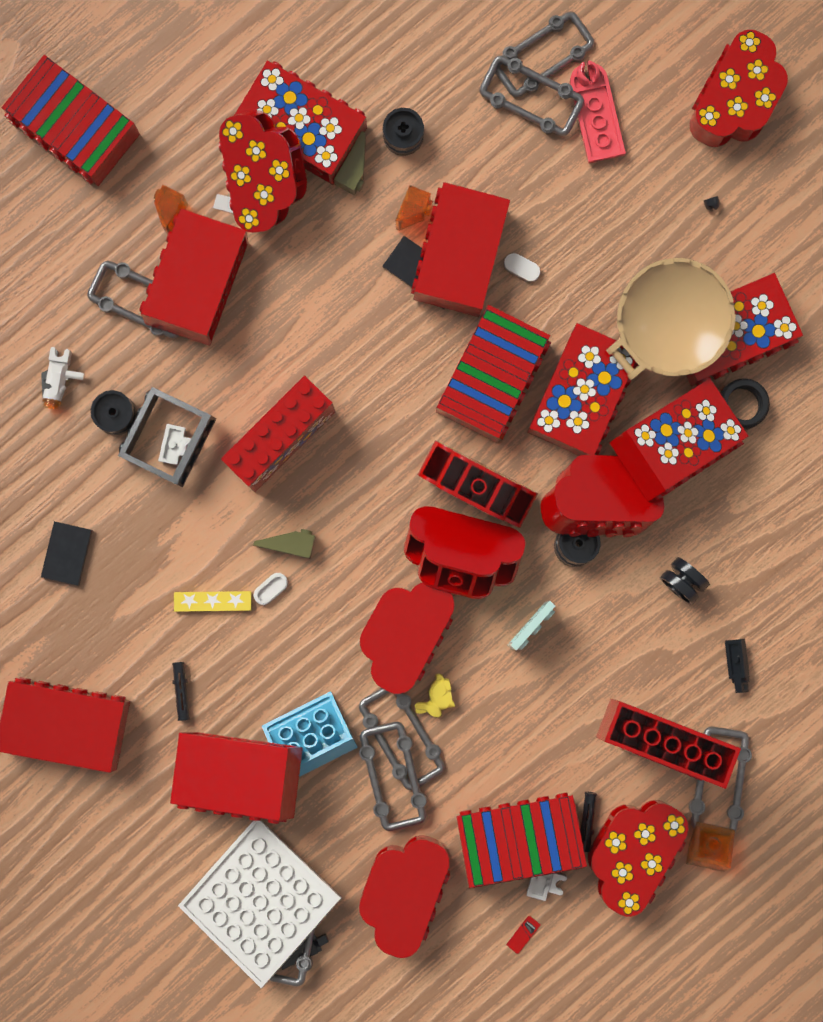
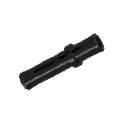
[172,662,190,721]
[580,791,597,852]

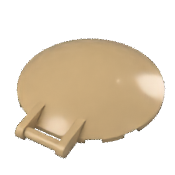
[606,258,736,380]

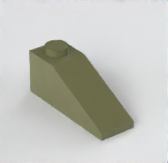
[334,131,366,195]
[253,529,316,559]

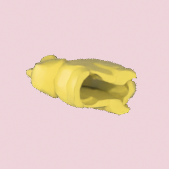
[414,673,455,718]

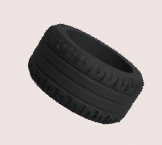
[720,378,770,430]

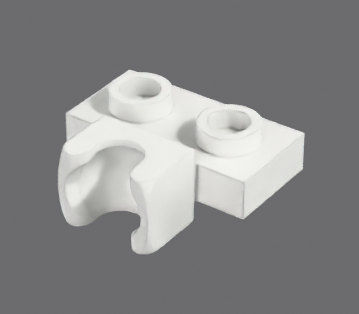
[158,424,191,466]
[526,873,567,901]

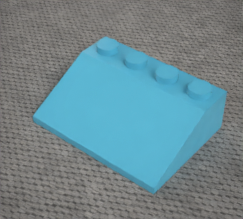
[262,691,358,777]

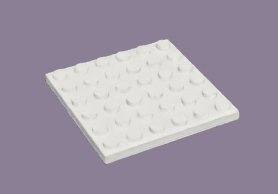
[178,820,342,988]

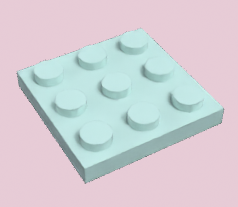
[508,601,555,650]

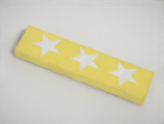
[174,591,252,612]

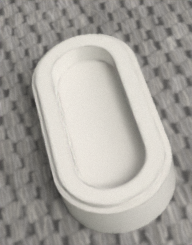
[504,253,540,282]
[254,573,288,605]

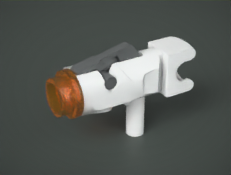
[41,347,85,410]

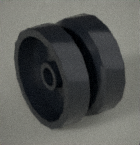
[382,107,424,156]
[90,390,137,435]
[554,534,601,567]
[660,557,710,605]

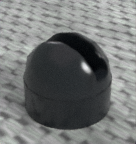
[703,196,720,211]

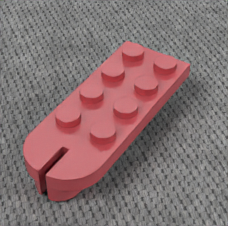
[570,61,626,164]

